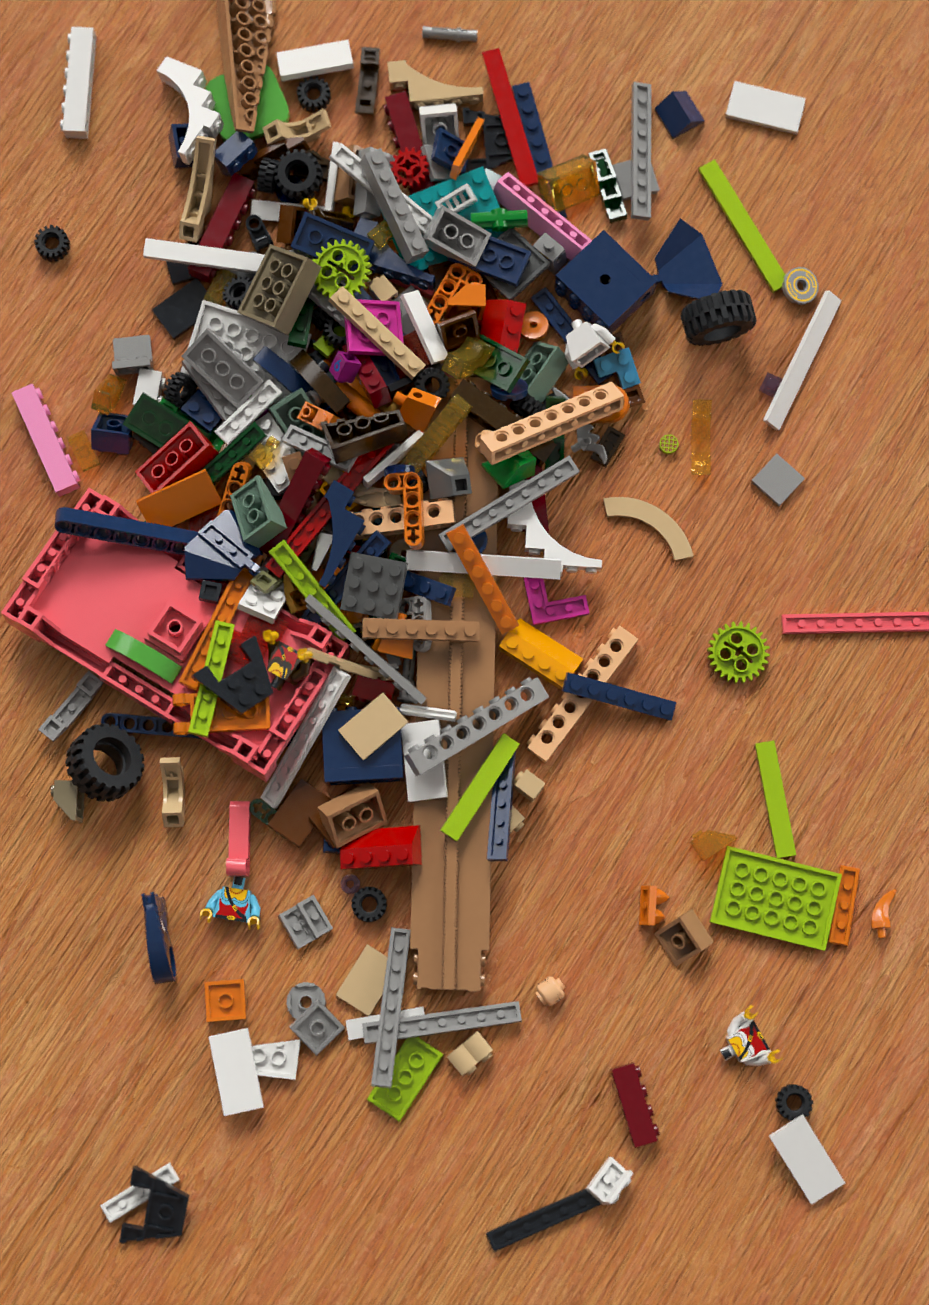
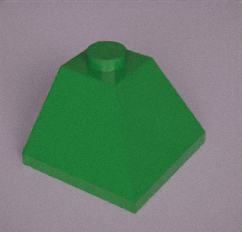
[481,450,536,489]

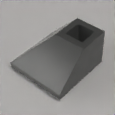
[425,457,472,500]

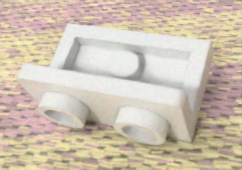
[586,1157,633,1205]

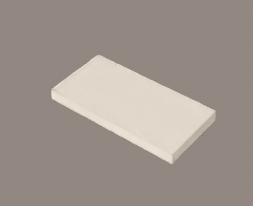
[277,40,354,81]
[725,81,806,134]
[401,719,448,802]
[209,1028,264,1116]
[769,1115,845,1205]

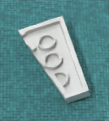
[252,1039,301,1080]

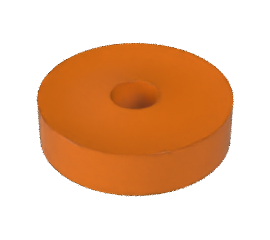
[521,311,549,342]

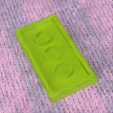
[367,1037,444,1122]

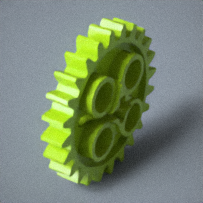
[312,239,372,299]
[707,621,770,684]

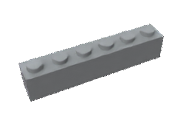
[359,148,429,264]

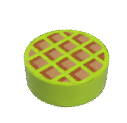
[659,435,678,455]

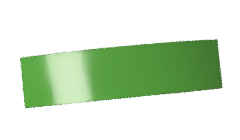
[105,629,182,684]

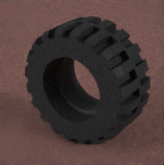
[680,290,757,346]
[65,723,145,802]

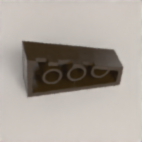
[320,410,408,464]

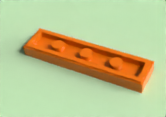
[450,117,484,180]
[827,865,860,946]

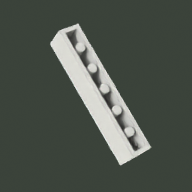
[60,27,97,139]

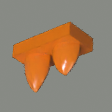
[639,886,669,926]

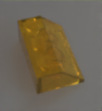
[537,154,600,212]

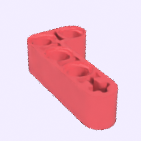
[226,801,251,877]

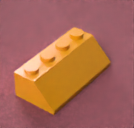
[499,618,583,691]

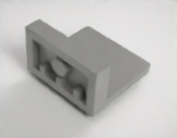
[112,335,153,376]

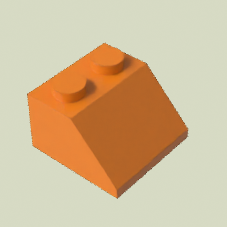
[444,282,486,320]

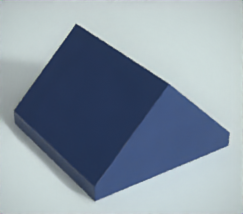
[655,91,705,139]

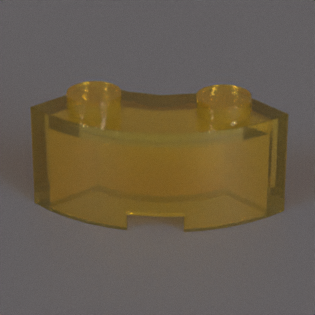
[442,337,495,379]

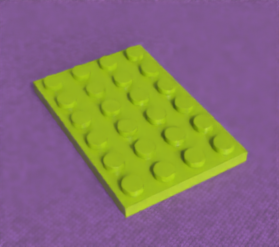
[709,846,842,951]

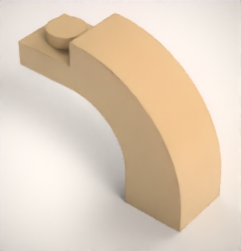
[263,109,331,145]
[160,757,185,827]

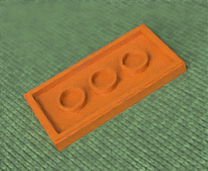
[136,469,222,527]

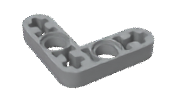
[399,596,432,652]

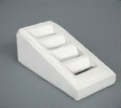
[435,184,478,213]
[311,531,333,571]

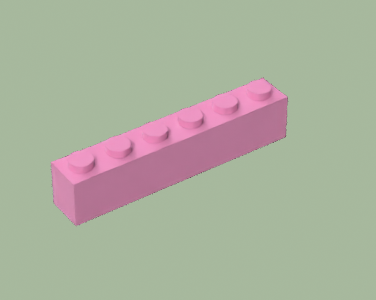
[493,172,592,261]
[12,384,81,497]

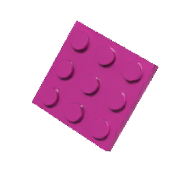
[344,299,404,356]

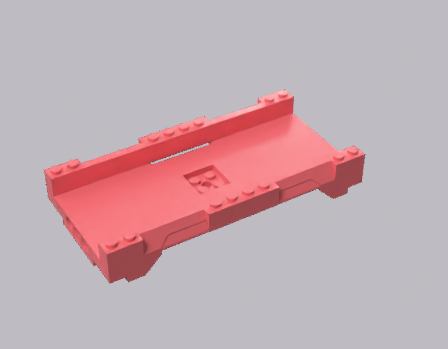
[1,488,350,782]

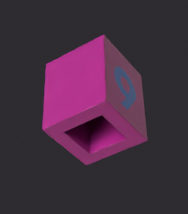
[329,351,361,383]

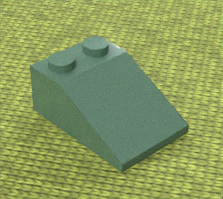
[230,475,287,548]

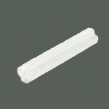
[400,704,457,722]

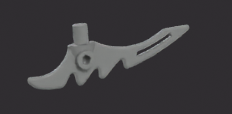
[552,387,607,464]

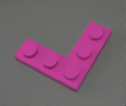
[523,577,590,626]

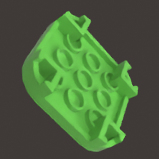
[205,65,290,142]

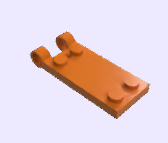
[173,693,271,735]

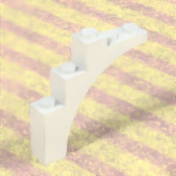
[157,57,224,165]
[507,480,602,577]

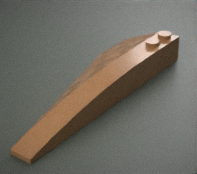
[216,0,276,133]

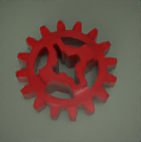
[389,147,430,189]

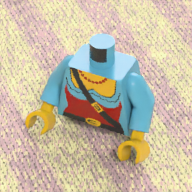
[199,877,261,930]

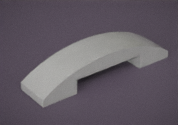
[38,671,104,742]

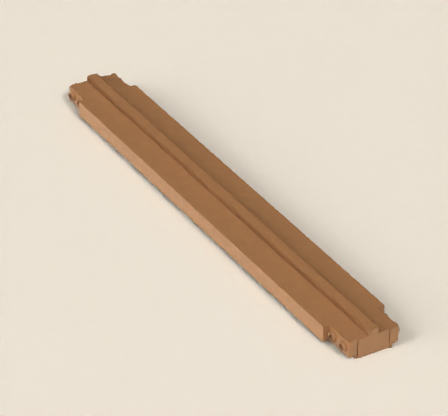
[410,375,498,992]

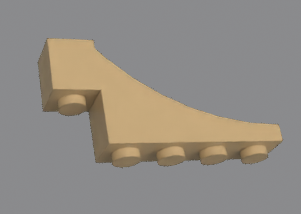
[387,60,483,110]
[179,136,216,242]

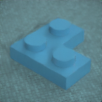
[593,347,641,389]

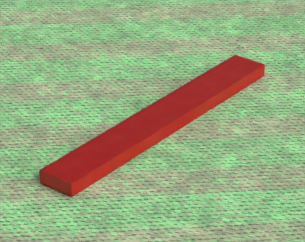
[482,48,539,187]

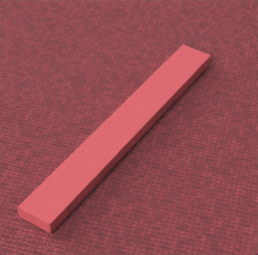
[781,612,929,634]

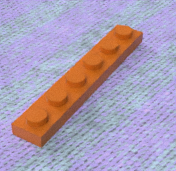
[446,524,519,634]

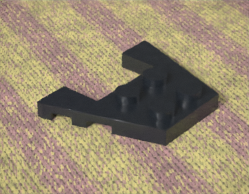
[462,107,513,172]
[191,635,274,715]
[119,1165,190,1243]

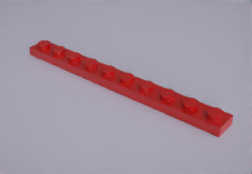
[265,443,395,579]

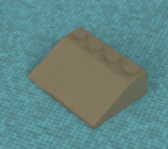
[237,244,322,336]

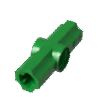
[471,208,528,232]

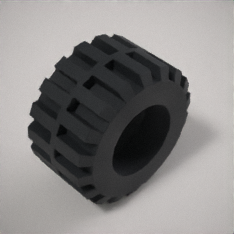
[274,149,323,201]

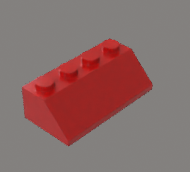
[480,300,526,353]
[135,421,219,493]
[340,825,422,870]

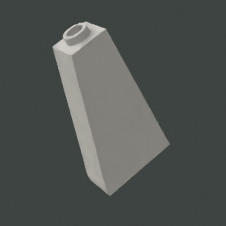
[354,147,395,221]

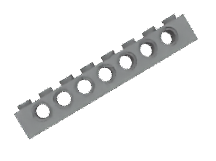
[404,677,549,776]

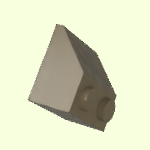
[51,780,85,823]

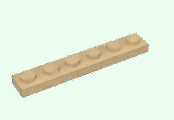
[329,286,426,380]

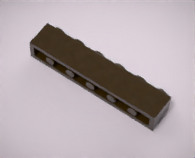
[448,379,557,468]

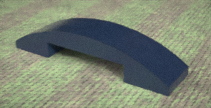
[253,346,314,393]

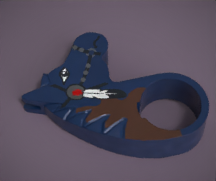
[141,892,176,984]

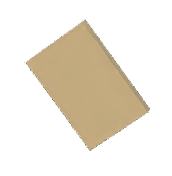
[338,693,408,761]
[336,945,387,1016]

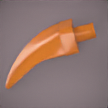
[871,889,897,938]

